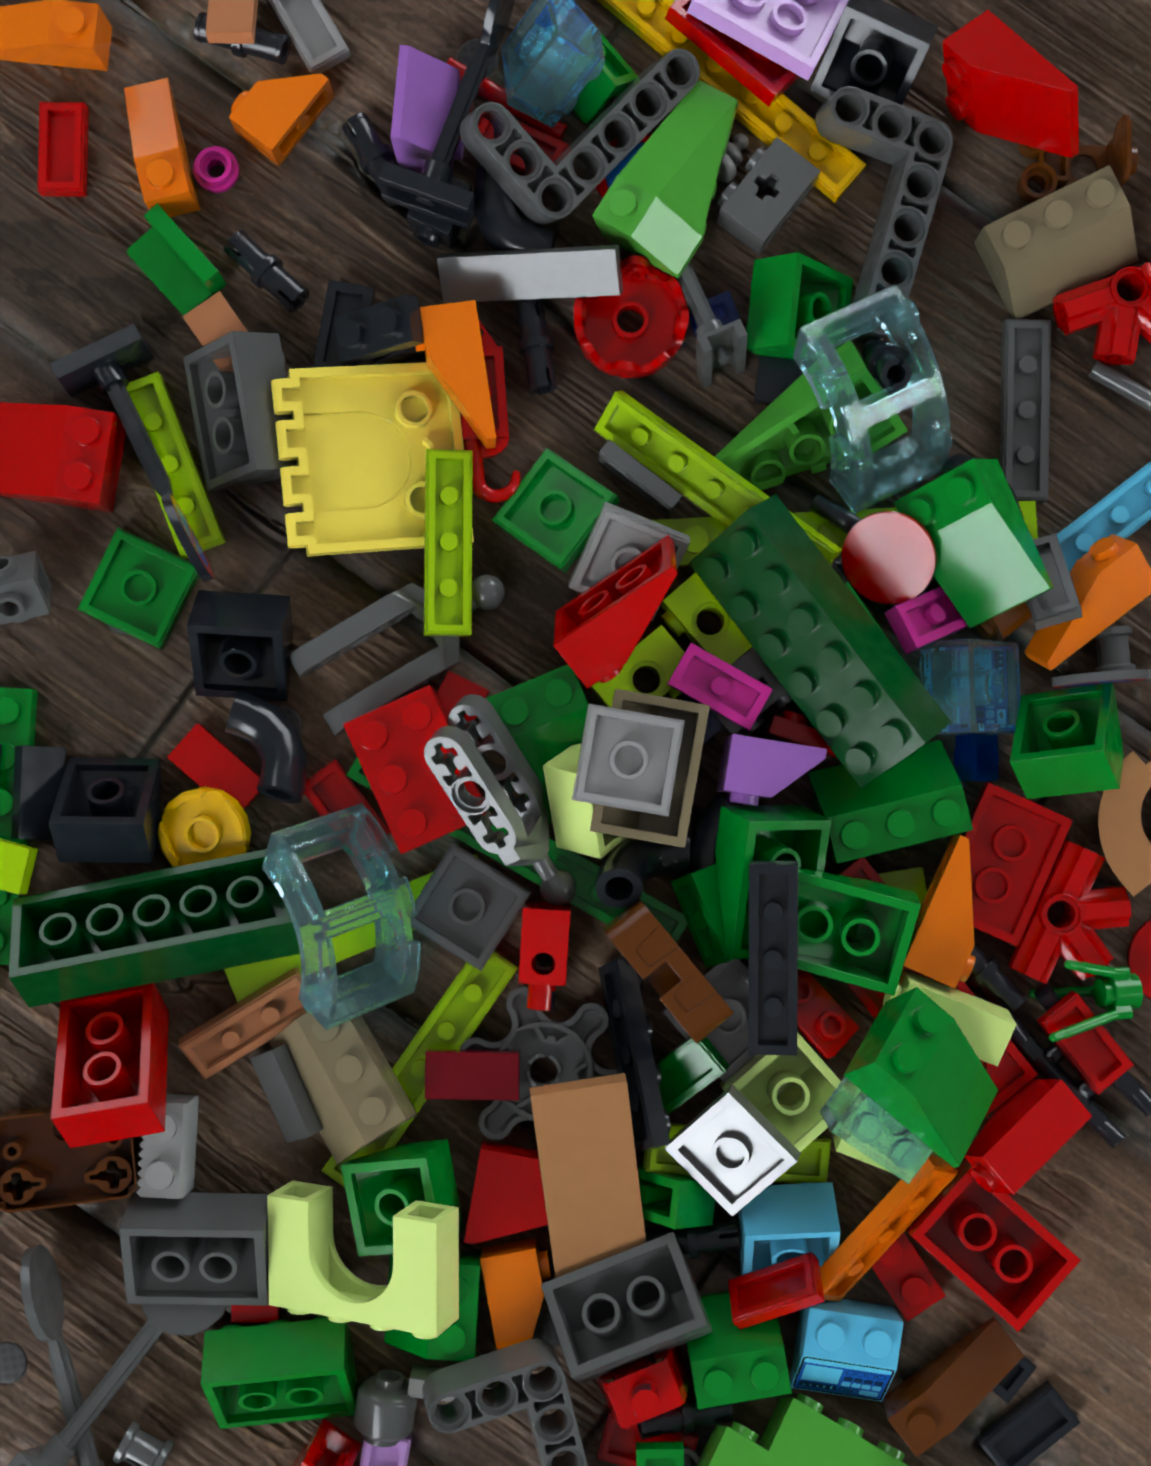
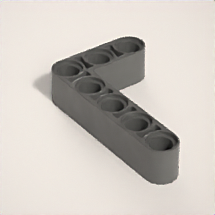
[459,49,700,225]
[815,86,953,344]
[422,1338,588,1466]

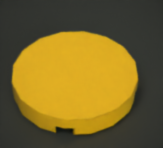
[158,786,251,867]

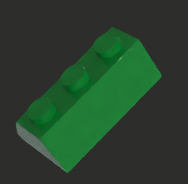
[807,740,973,864]
[200,1315,357,1429]

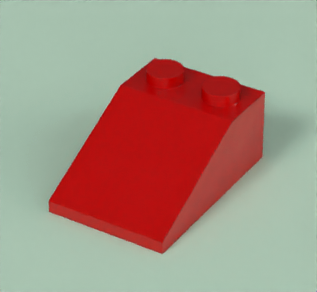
[942,10,1079,158]
[0,402,126,513]
[553,534,677,689]

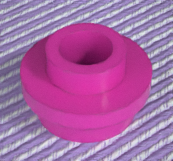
[193,146,240,193]

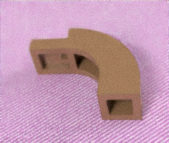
[1098,749,1151,897]

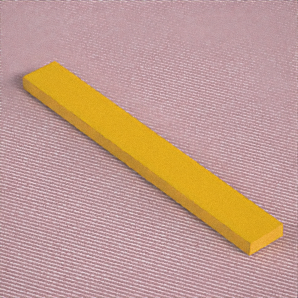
[597,0,867,203]

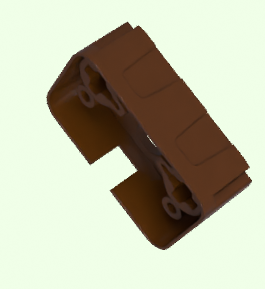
[603,899,734,1044]
[0,1105,142,1213]

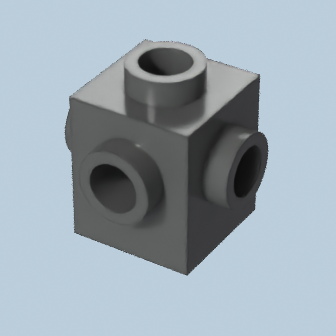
[0,551,52,625]

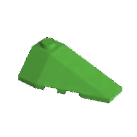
[592,80,738,279]
[714,340,908,490]

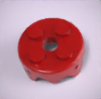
[574,255,689,378]

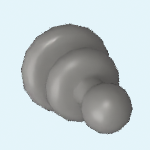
[717,133,749,183]

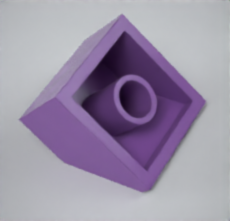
[390,45,464,175]
[716,734,827,806]

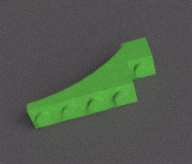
[696,1393,922,1466]

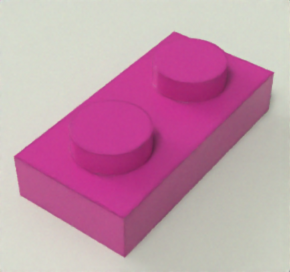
[884,586,968,655]
[667,643,773,731]

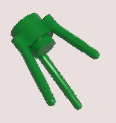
[1029,960,1143,1042]

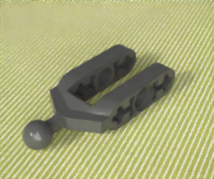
[288,574,505,736]
[424,694,577,906]

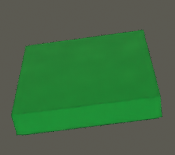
[492,448,620,573]
[78,527,199,650]

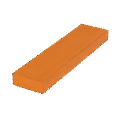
[820,1154,958,1301]

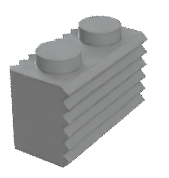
[136,1093,199,1199]

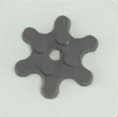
[460,986,618,1140]

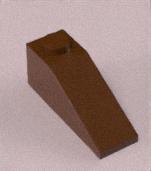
[883,1316,1024,1457]

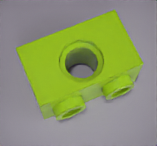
[661,573,752,665]
[590,625,685,708]

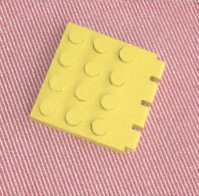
[271,362,474,557]

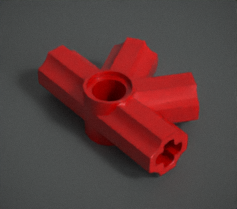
[1052,262,1151,366]
[1007,840,1132,984]

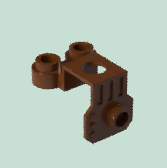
[1017,114,1138,204]

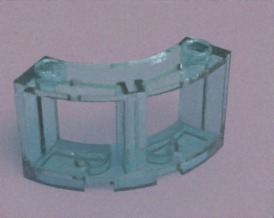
[793,284,952,514]
[262,803,421,1030]

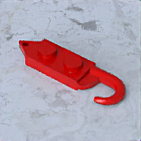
[461,320,521,503]

